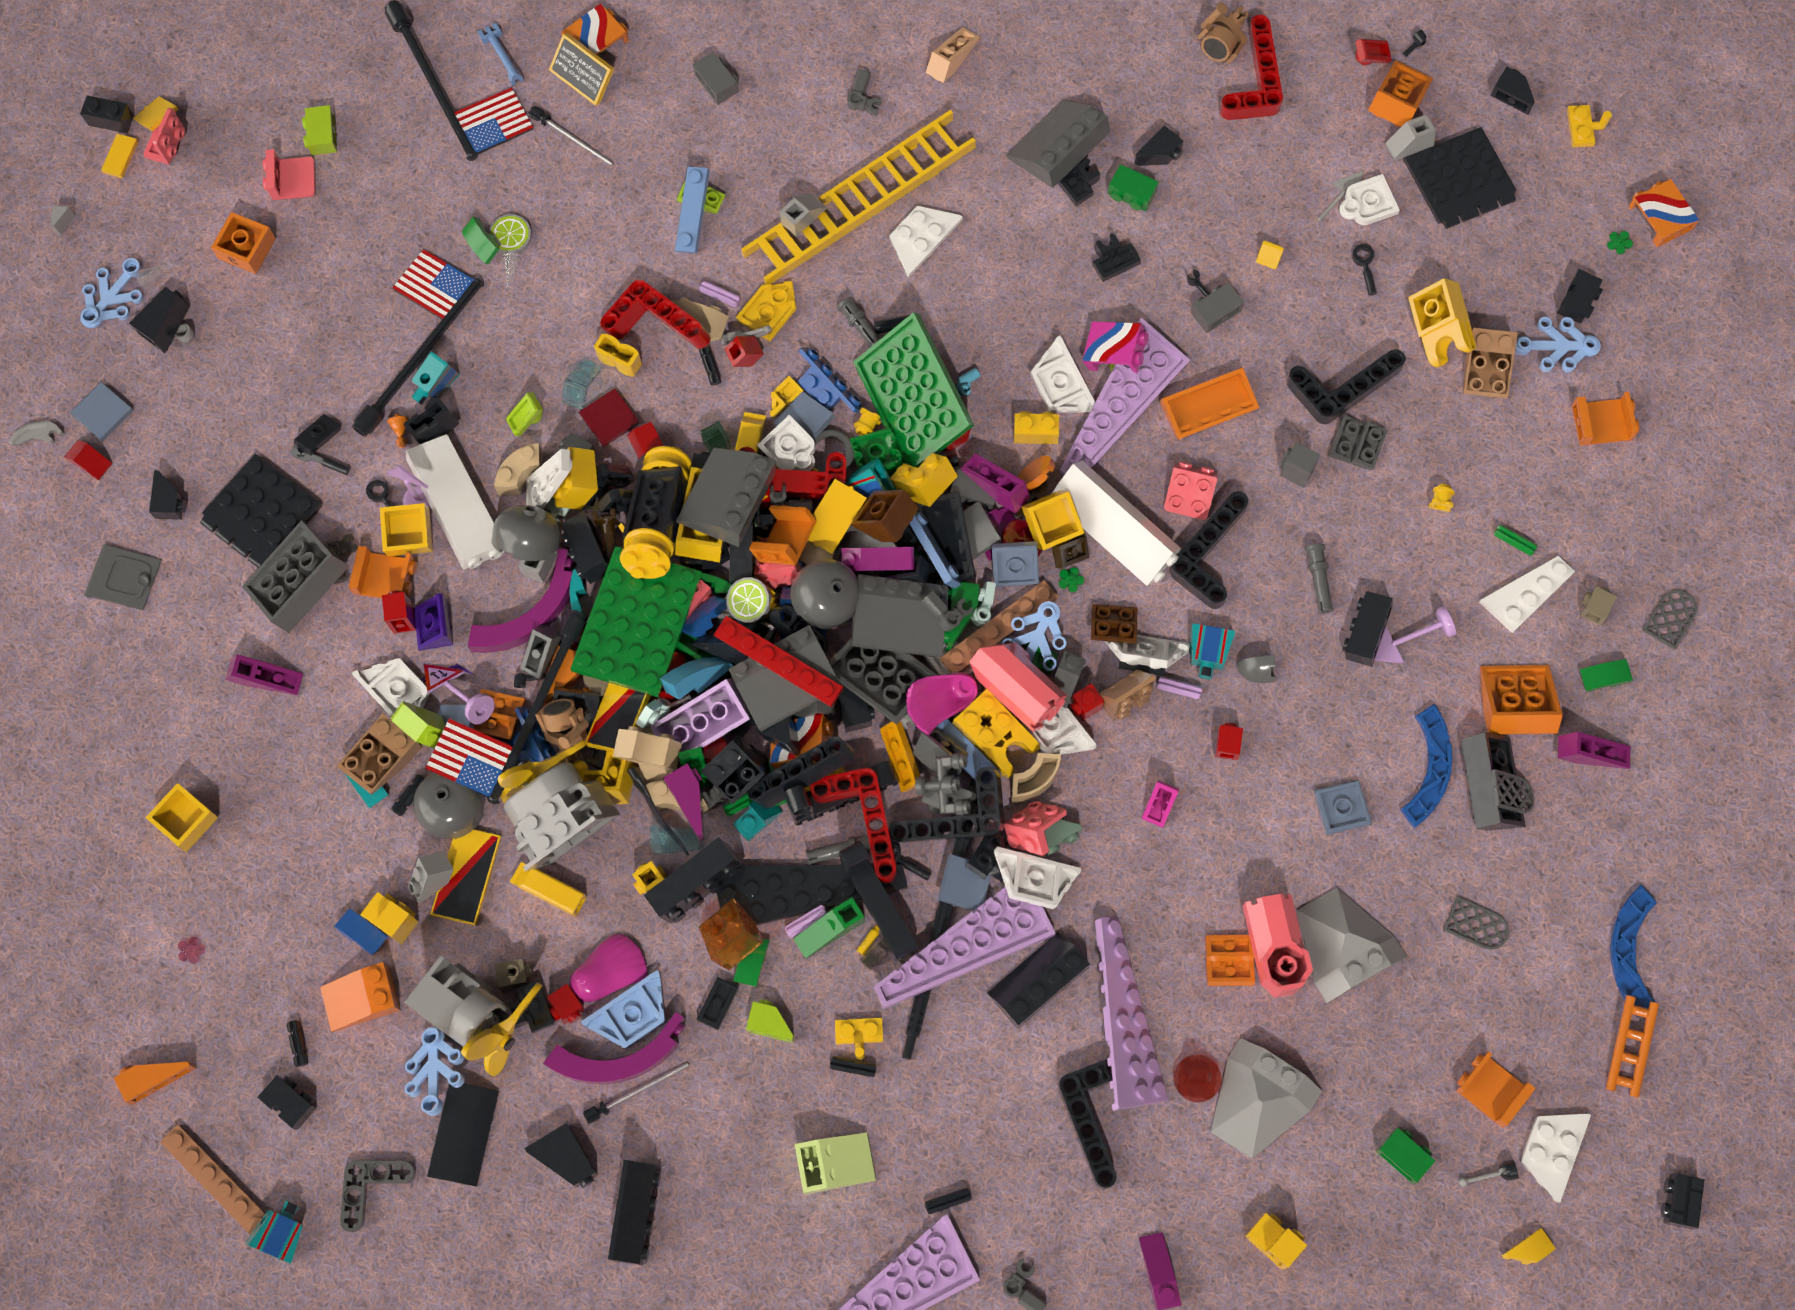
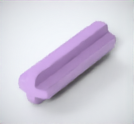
[699,280,740,307]
[1157,676,1202,699]
[784,905,828,938]

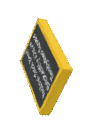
[549,33,615,105]

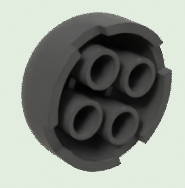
[491,505,561,561]
[790,559,860,629]
[413,773,485,839]

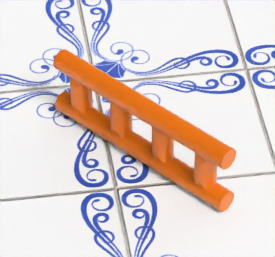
[1606,995,1659,1098]

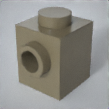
[1580,586,1617,626]
[494,959,532,991]

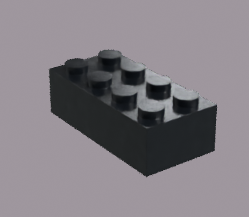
[644,837,744,923]

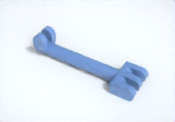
[477,22,524,86]

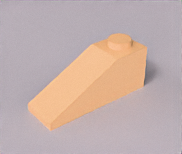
[926,27,980,83]

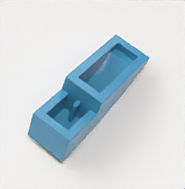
[660,656,733,700]

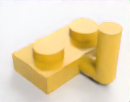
[1567,105,1612,147]
[835,1018,883,1060]

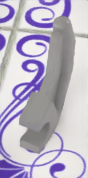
[721,325,772,344]
[9,420,64,446]

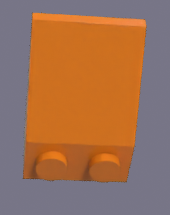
[1368,60,1433,127]
[320,962,400,1032]

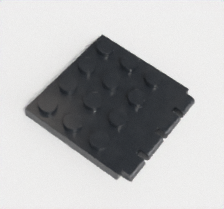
[1404,127,1517,229]
[200,454,322,568]

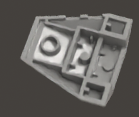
[1297,888,1407,1004]
[1211,1038,1322,1159]

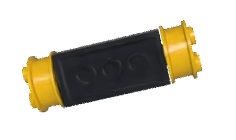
[620,446,692,579]

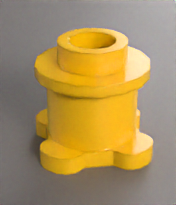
[853,408,881,436]
[1429,484,1455,512]

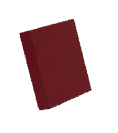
[578,388,640,448]

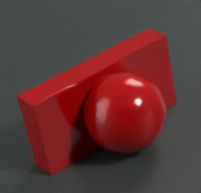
[1355,39,1392,66]

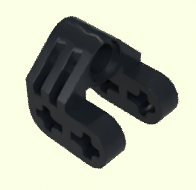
[585,463,634,514]

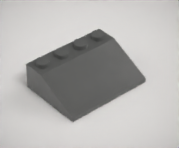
[1006,100,1110,188]
[676,448,776,547]
[242,520,349,633]
[851,574,948,657]
[729,625,841,732]
[830,638,937,724]

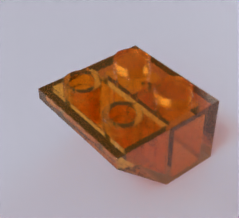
[699,898,763,971]

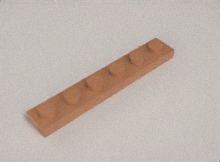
[940,580,1059,674]
[160,1124,265,1235]

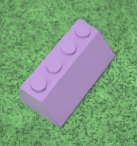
[650,678,751,763]

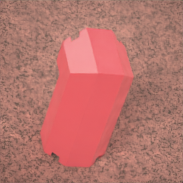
[970,642,1067,732]
[1242,894,1313,998]

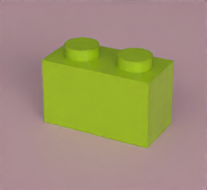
[302,105,337,155]

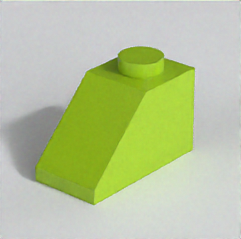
[391,701,445,749]
[746,999,794,1043]

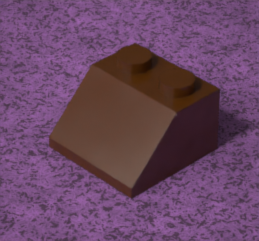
[851,490,919,542]

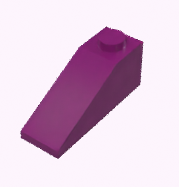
[961,453,1030,513]
[842,547,914,571]
[225,654,303,695]
[1558,732,1631,769]
[663,764,704,841]
[1138,1232,1182,1310]

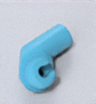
[956,368,980,397]

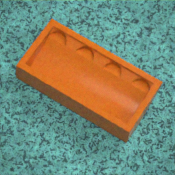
[1159,367,1259,440]

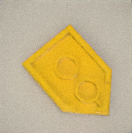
[736,281,797,342]

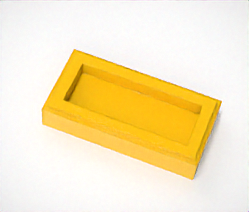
[101,134,138,178]

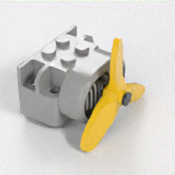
[498,740,620,871]
[404,956,542,1076]

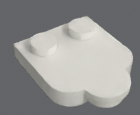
[1339,174,1400,225]
[757,415,816,471]

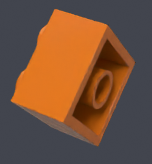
[211,212,276,274]

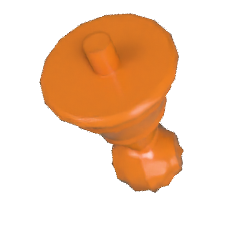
[387,413,409,448]

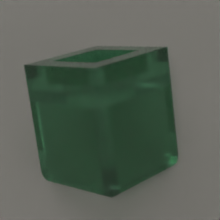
[700,421,731,453]

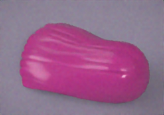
[906,672,978,735]
[570,934,647,1002]

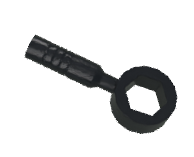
[1352,244,1377,296]
[366,480,395,507]
[878,842,932,881]

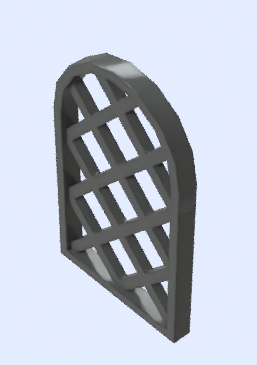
[1642,590,1697,650]
[1491,769,1534,813]
[1443,896,1509,950]

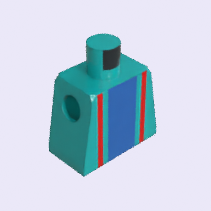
[411,351,460,405]
[845,458,897,508]
[1190,623,1235,680]
[245,1201,303,1264]

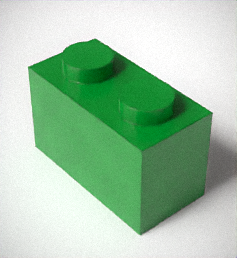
[1108,164,1159,211]
[1375,1128,1435,1184]

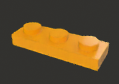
[879,721,921,792]

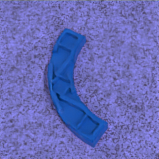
[1400,704,1453,829]
[1610,885,1657,1017]

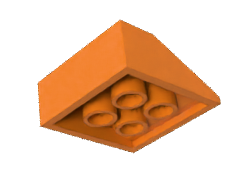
[1480,665,1563,734]

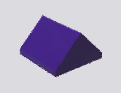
[414,593,453,651]

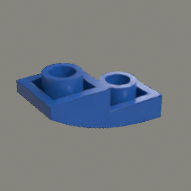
[683,596,728,638]
[334,908,388,956]

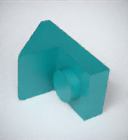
[733,802,783,842]

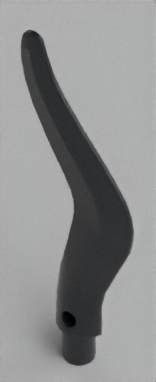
[627,767,689,856]

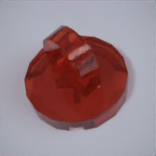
[1173,1055,1222,1103]

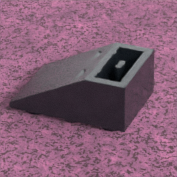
[693,618,777,664]

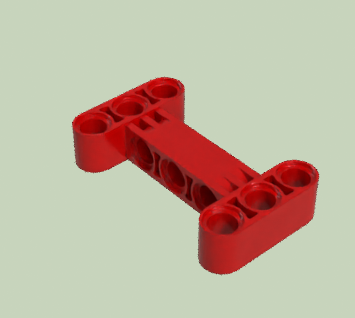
[739,447,846,499]

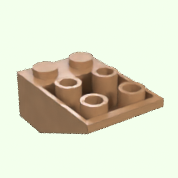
[1463,327,1518,399]
[1099,670,1156,721]
[337,714,422,795]

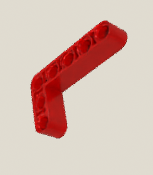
[1220,14,1283,120]
[600,280,711,349]
[810,768,896,883]

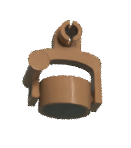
[1197,3,1248,64]
[535,699,588,764]

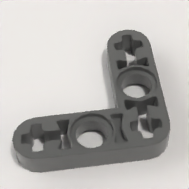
[340,1160,416,1232]

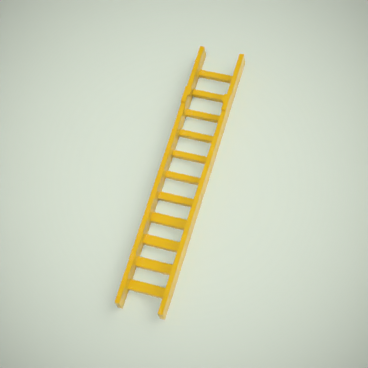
[741,110,976,284]

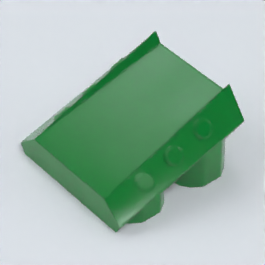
[850,428,902,477]

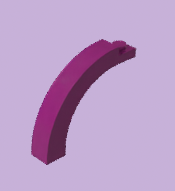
[468,549,573,653]
[543,1012,686,1085]

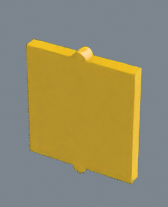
[133,96,178,131]

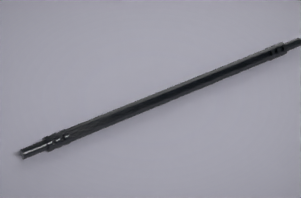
[902,755,988,1060]

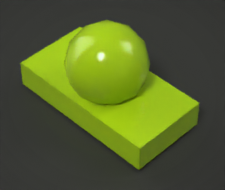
[506,392,543,437]

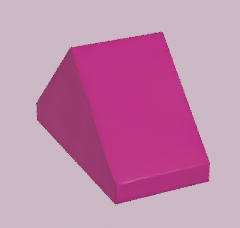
[1142,780,1179,828]

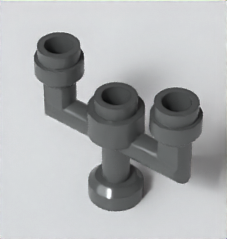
[915,753,971,816]

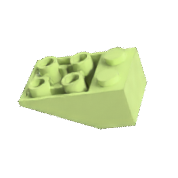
[795,1132,876,1195]

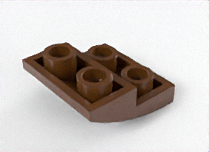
[1091,604,1138,644]

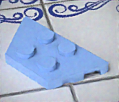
[581,970,666,1049]

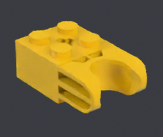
[1408,278,1476,368]
[952,689,1040,778]

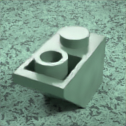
[1041,820,1083,856]

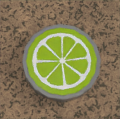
[489,214,532,256]
[727,577,771,623]

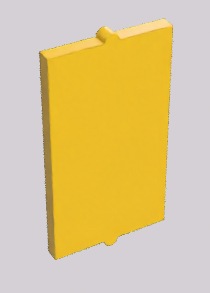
[808,479,867,555]

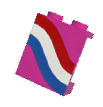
[1082,322,1149,373]

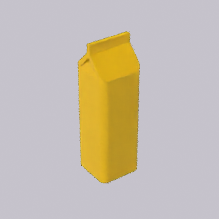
[735,412,766,454]
[510,862,587,918]

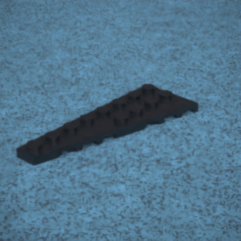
[716,865,907,933]

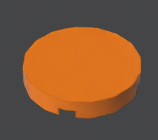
[1018,455,1055,491]

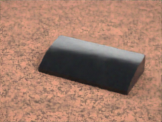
[917,491,976,588]
[427,1083,499,1187]

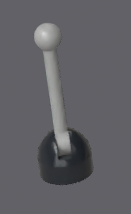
[1458,1160,1519,1187]

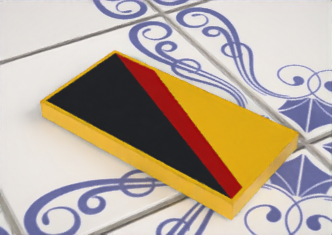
[585,683,651,753]
[430,830,502,926]

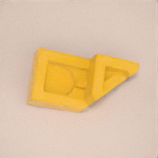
[770,376,805,418]
[1502,1228,1556,1265]

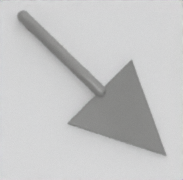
[1318,171,1363,221]

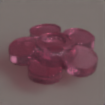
[178,937,205,964]

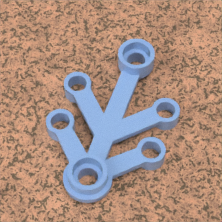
[81,258,144,328]
[1515,317,1601,373]
[1002,601,1067,671]
[404,1027,465,1116]

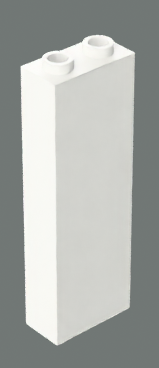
[406,434,504,570]
[1051,461,1181,586]

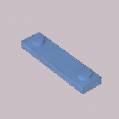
[675,167,710,254]
[910,512,961,589]
[935,719,1001,784]

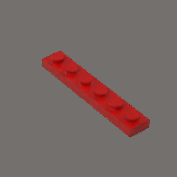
[714,616,843,708]

